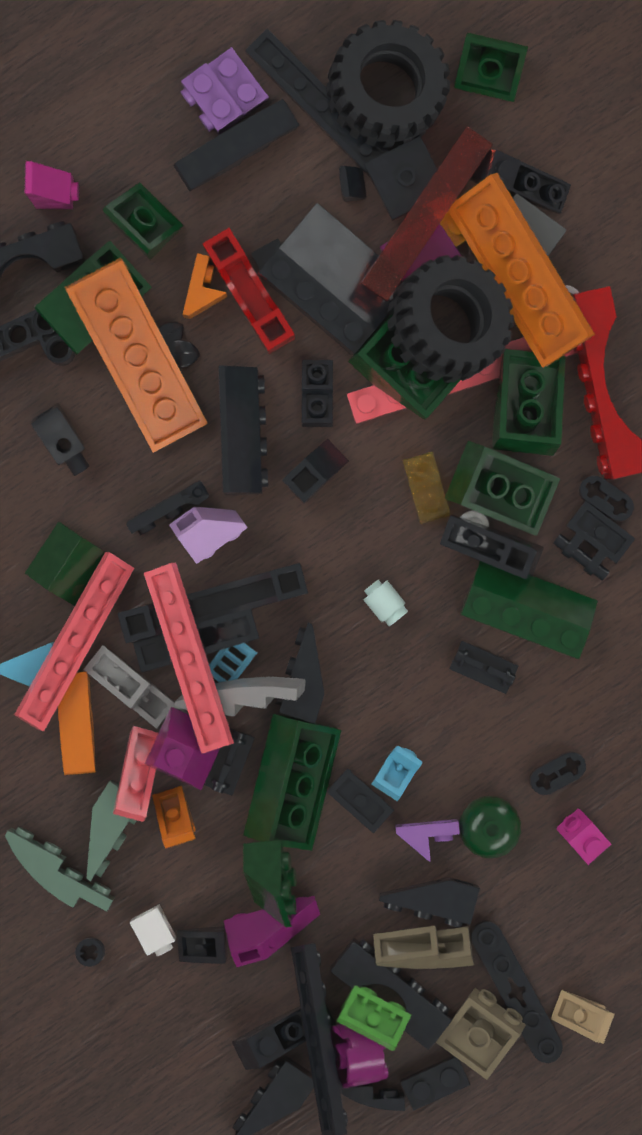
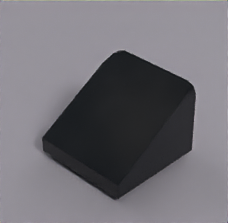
[339,166,367,202]

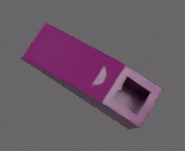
[223,896,320,967]

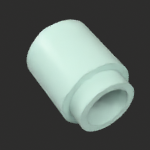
[363,579,408,626]

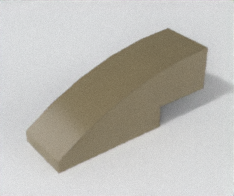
[373,926,474,969]

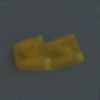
[403,452,450,524]

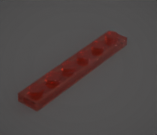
[360,126,493,301]

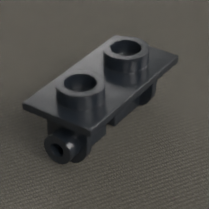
[449,641,519,694]
[204,728,255,796]

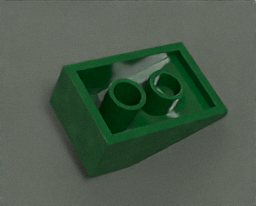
[348,315,460,420]
[492,349,565,456]
[444,441,560,536]

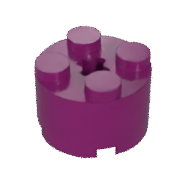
[330,1024,388,1089]

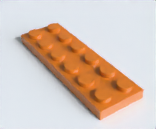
[447,173,595,368]
[64,258,208,453]

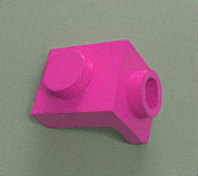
[556,809,611,865]

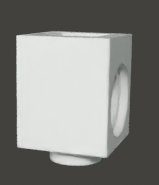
[130,904,177,956]

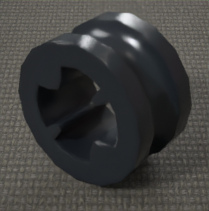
[75,938,105,967]

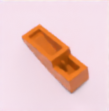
[58,672,96,775]

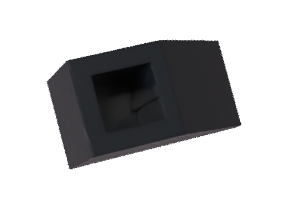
[282,439,349,504]

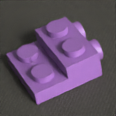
[180,47,269,135]

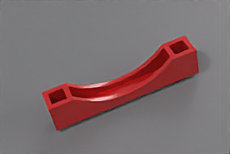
[571,286,642,479]

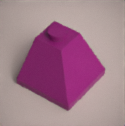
[145,707,220,790]

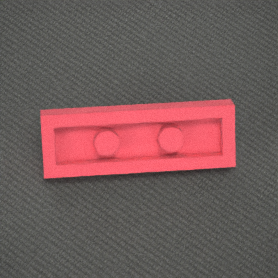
[113,726,159,822]

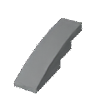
[83,645,189,730]
[174,677,305,716]

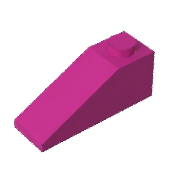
[25,161,79,209]

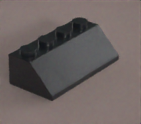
[219,365,268,495]

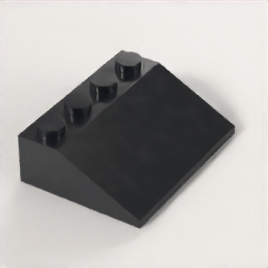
[257,203,402,355]

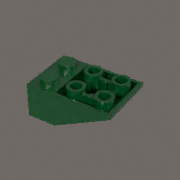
[34,240,152,355]

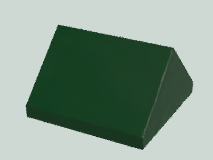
[454,32,528,102]
[103,182,184,260]
[25,521,105,606]

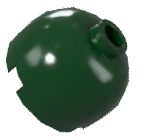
[459,796,521,858]

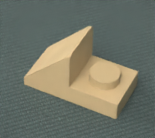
[551,990,614,1044]

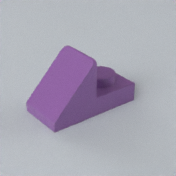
[395,819,460,862]

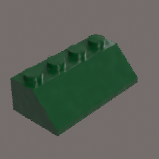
[459,561,598,659]
[243,714,342,851]

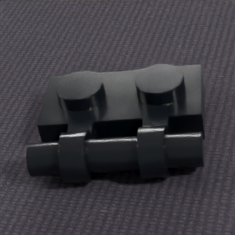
[553,501,635,581]

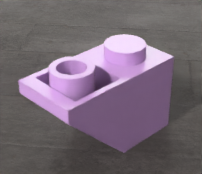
[169,506,248,564]

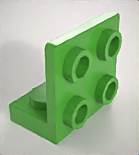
[337,985,411,1051]

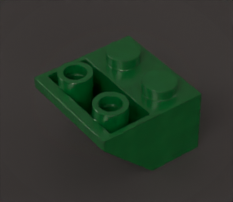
[243,840,297,927]

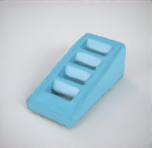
[209,643,258,682]

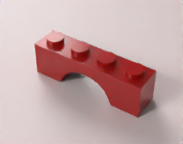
[203,228,295,354]

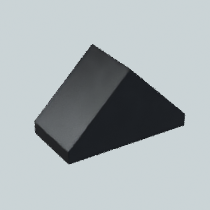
[177,926,228,964]

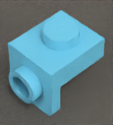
[371,746,423,801]

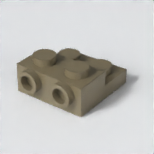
[436,988,526,1080]

